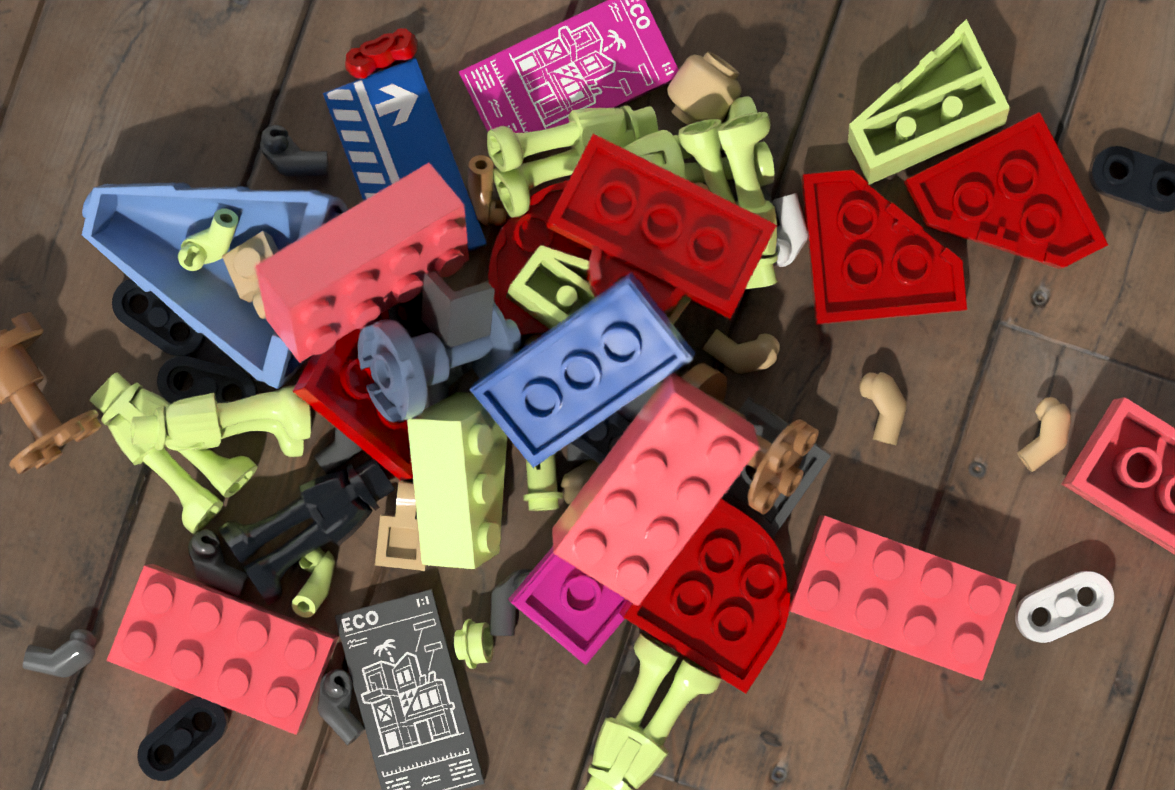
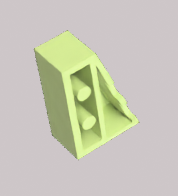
[848,19,1010,185]
[506,245,691,329]
[407,392,507,569]

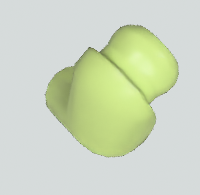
[178,209,239,271]
[292,547,335,618]

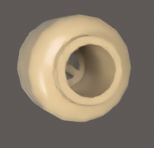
[667,51,741,125]

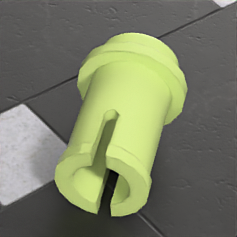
[523,453,563,511]

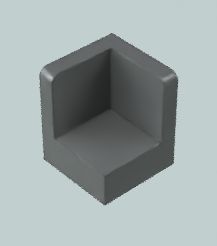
[421,271,495,349]

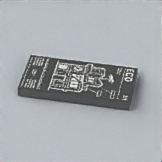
[335,589,485,790]

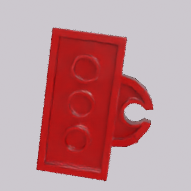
[546,134,777,319]

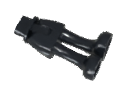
[218,458,395,605]

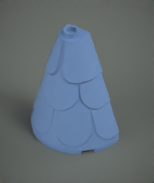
[82,183,348,389]

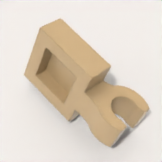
[222,231,279,319]
[375,480,427,571]

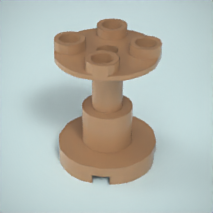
[0,312,102,474]
[682,363,819,514]

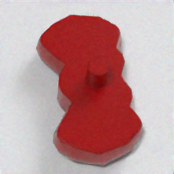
[345,28,418,79]

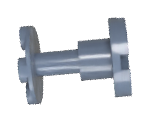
[358,302,521,422]

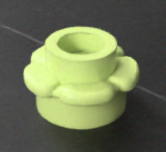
[454,619,494,669]

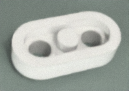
[1015,571,1114,643]

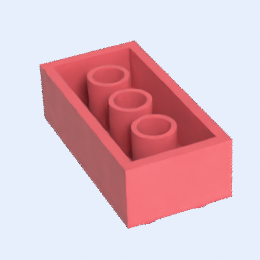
[255,163,469,363]
[552,373,759,606]
[1061,397,1175,555]
[788,515,1016,681]
[106,564,339,735]

